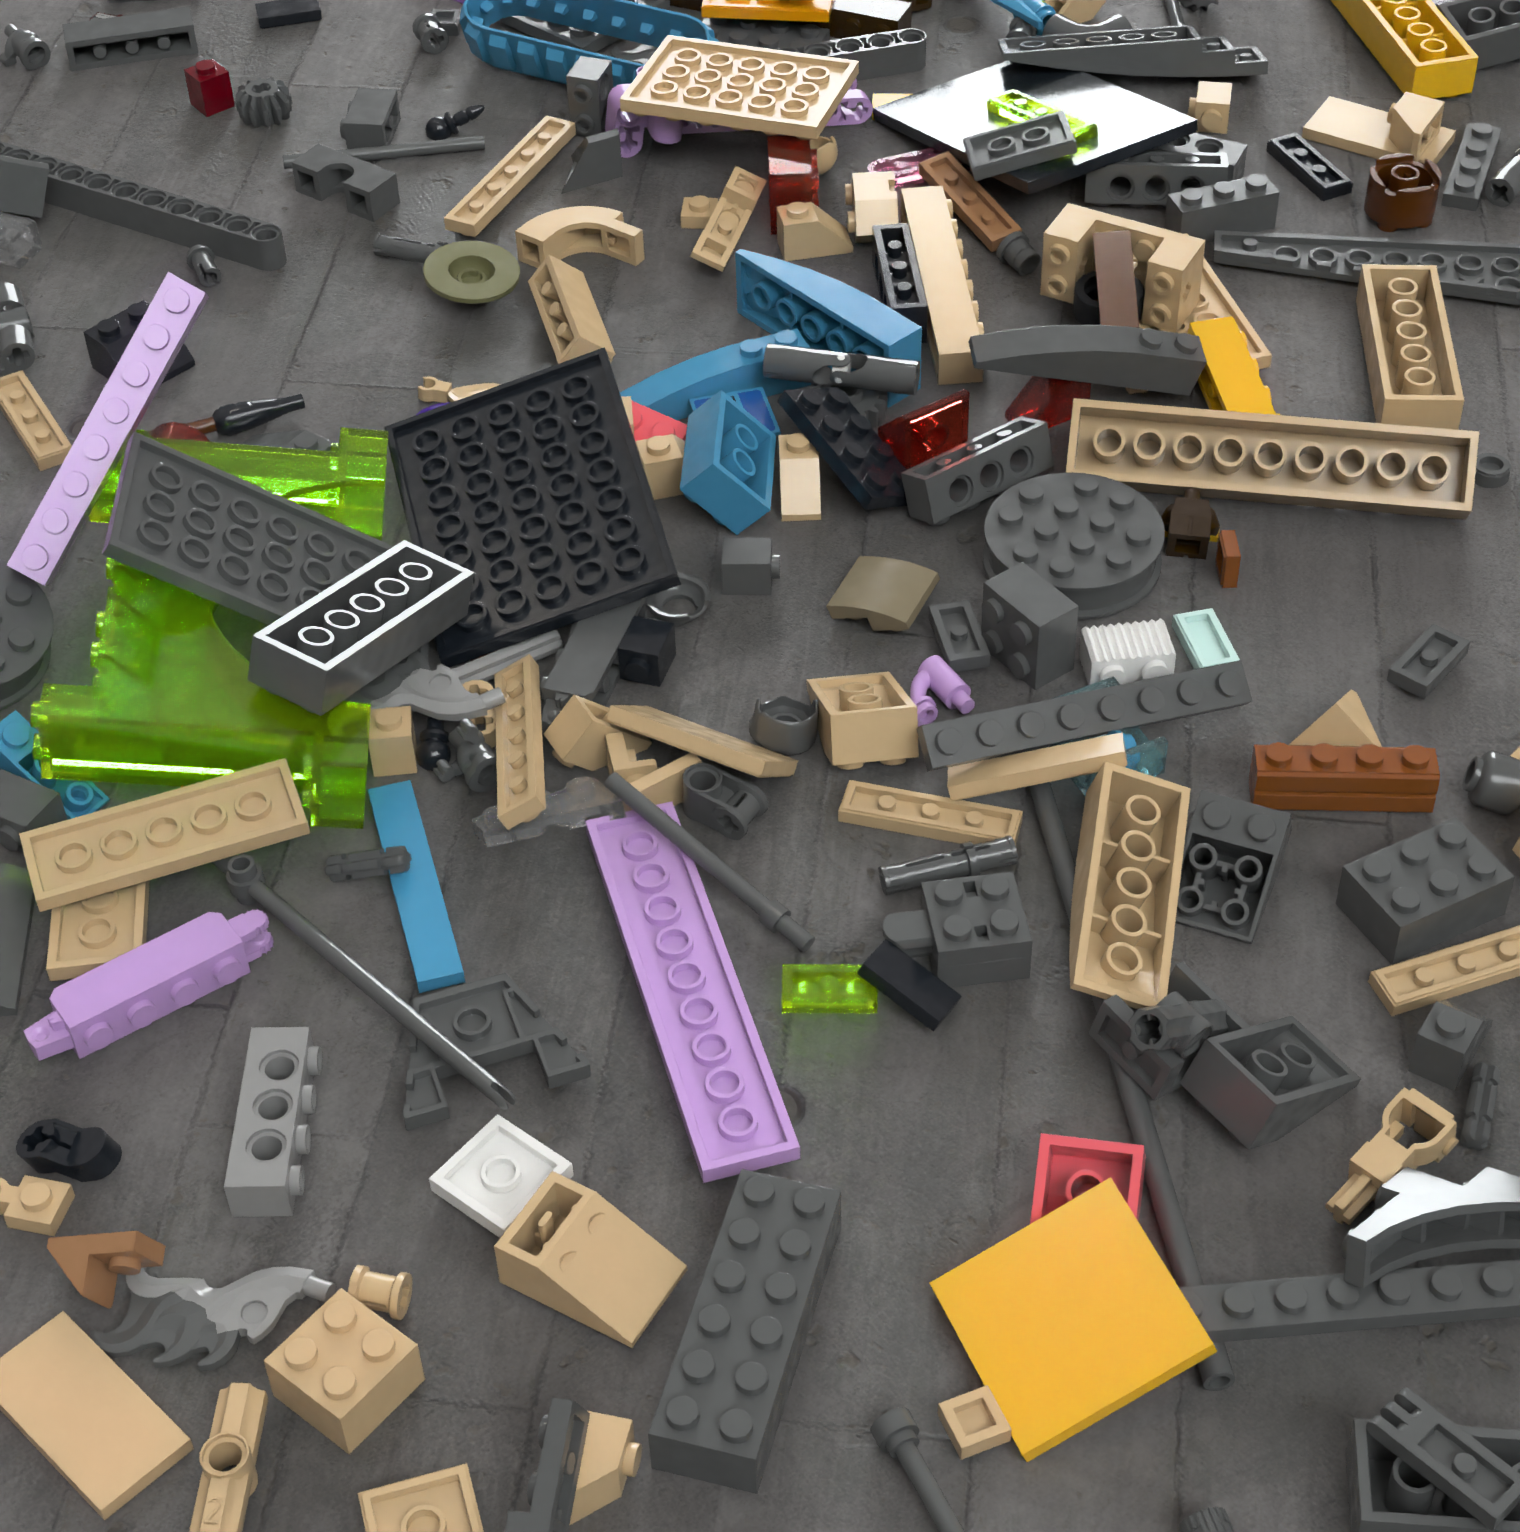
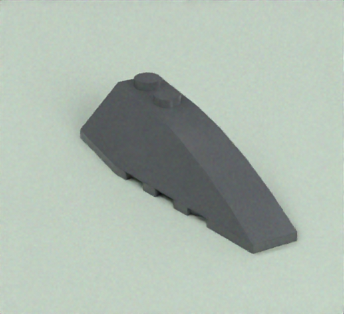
[968,325,1207,396]

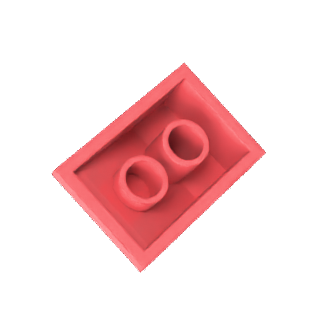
[1030,1133,1146,1224]

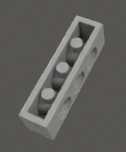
[224,1027,322,1217]

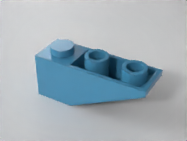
[0,710,110,819]

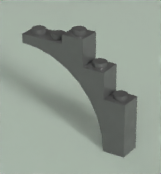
[1341,1166,1520,1288]

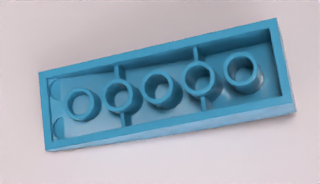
[735,249,922,408]

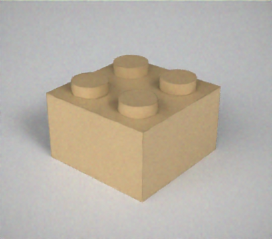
[263,1288,425,1454]

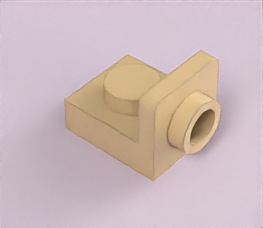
[605,732,658,802]

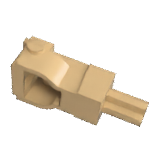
[1325,1087,1459,1225]

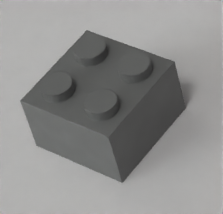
[981,562,1079,690]

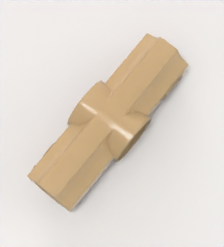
[189,1383,268,1532]

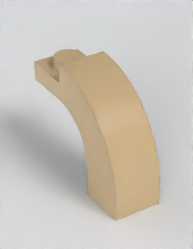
[515,206,645,268]

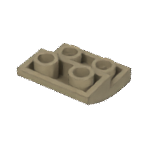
[826,556,940,632]

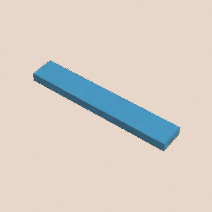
[367,780,465,993]

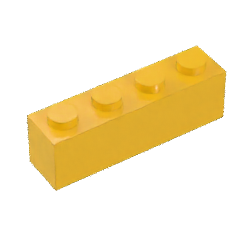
[1188,316,1280,415]

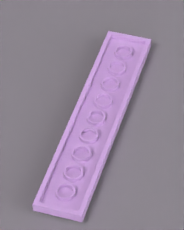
[585,801,800,1183]

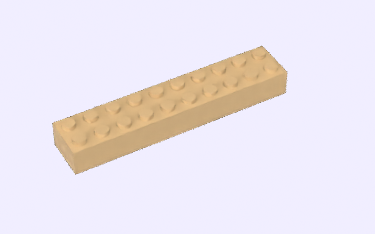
[1066,398,1479,520]

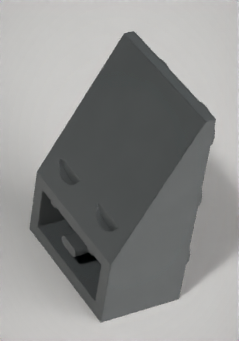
[1175,790,1292,944]

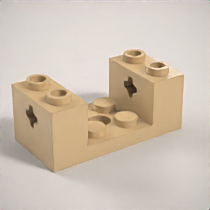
[1040,203,1206,333]

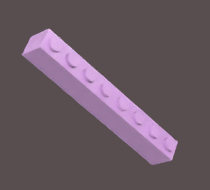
[7,272,209,586]

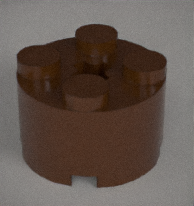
[1364,153,1442,232]

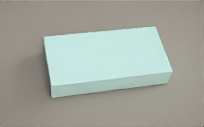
[1172,608,1240,670]

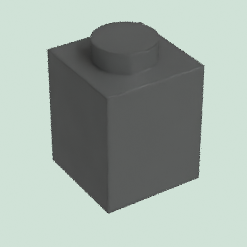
[721,537,780,595]

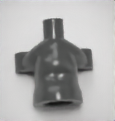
[0,24,51,70]
[433,718,497,792]

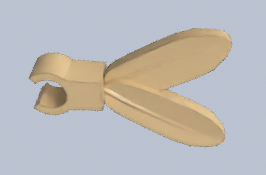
[418,376,501,403]

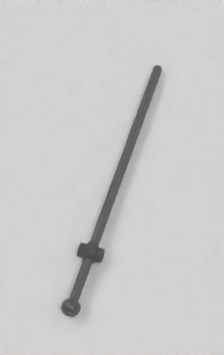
[211,854,516,1110]

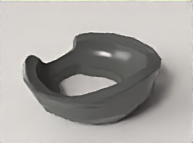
[646,573,711,626]

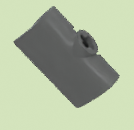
[0,283,35,374]

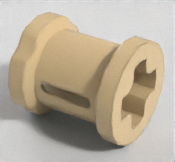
[347,1265,412,1320]

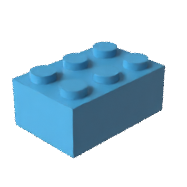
[679,390,776,535]

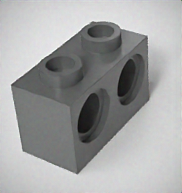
[566,56,614,137]

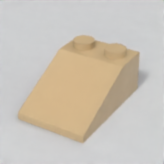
[806,672,919,770]

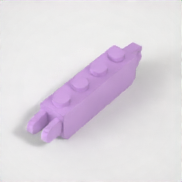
[23,909,274,1061]

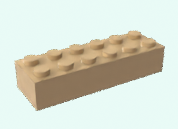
[1356,264,1464,430]

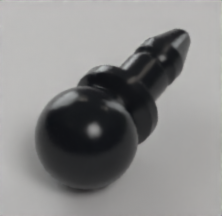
[425,105,485,140]
[416,717,451,771]

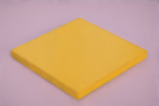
[930,1177,1218,1462]

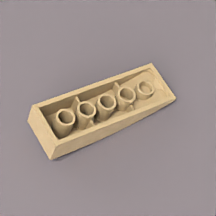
[1069,761,1191,1009]

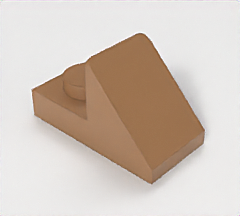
[47,1231,166,1309]

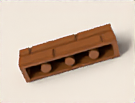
[1249,742,1440,813]

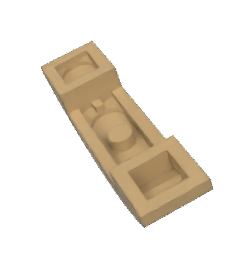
[690,166,767,272]

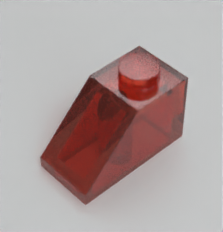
[1005,376,1091,429]

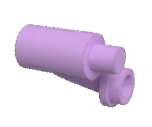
[910,655,975,727]

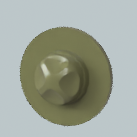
[423,241,520,304]

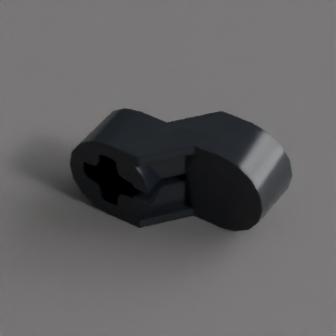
[16,1118,122,1182]

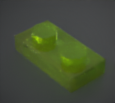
[781,964,878,1013]

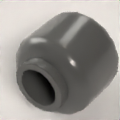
[1462,750,1520,815]

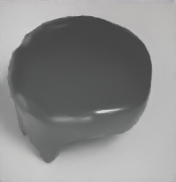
[748,696,819,755]

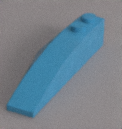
[620,328,811,420]

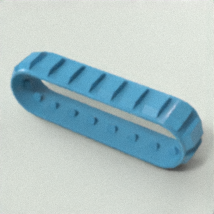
[460,0,719,87]

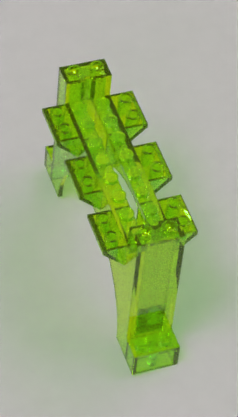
[30,427,388,829]

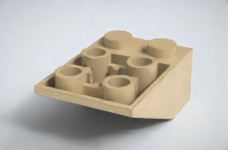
[494,1171,687,1348]

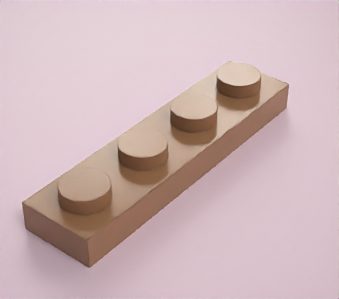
[919,151,1022,252]

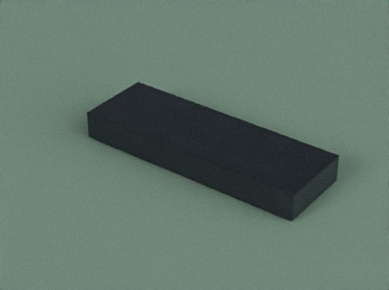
[1266,133,1353,201]

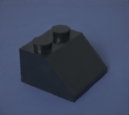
[83,300,195,384]

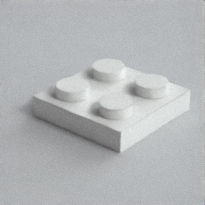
[429,1114,574,1238]

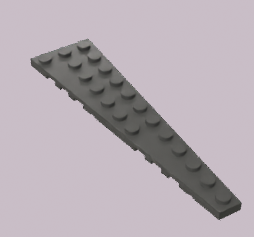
[1213,230,1520,305]

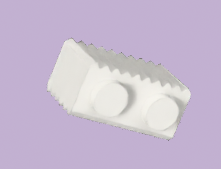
[1079,618,1176,689]

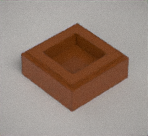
[1215,530,1241,588]

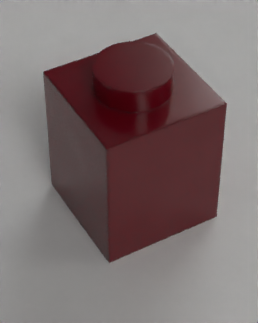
[184,59,235,117]

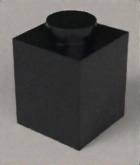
[618,615,676,687]

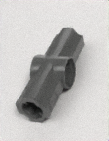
[1128,991,1229,1058]

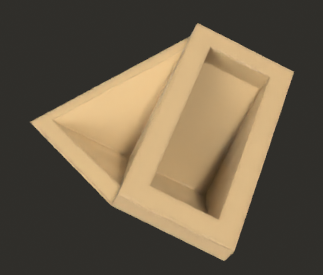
[1289,689,1382,747]

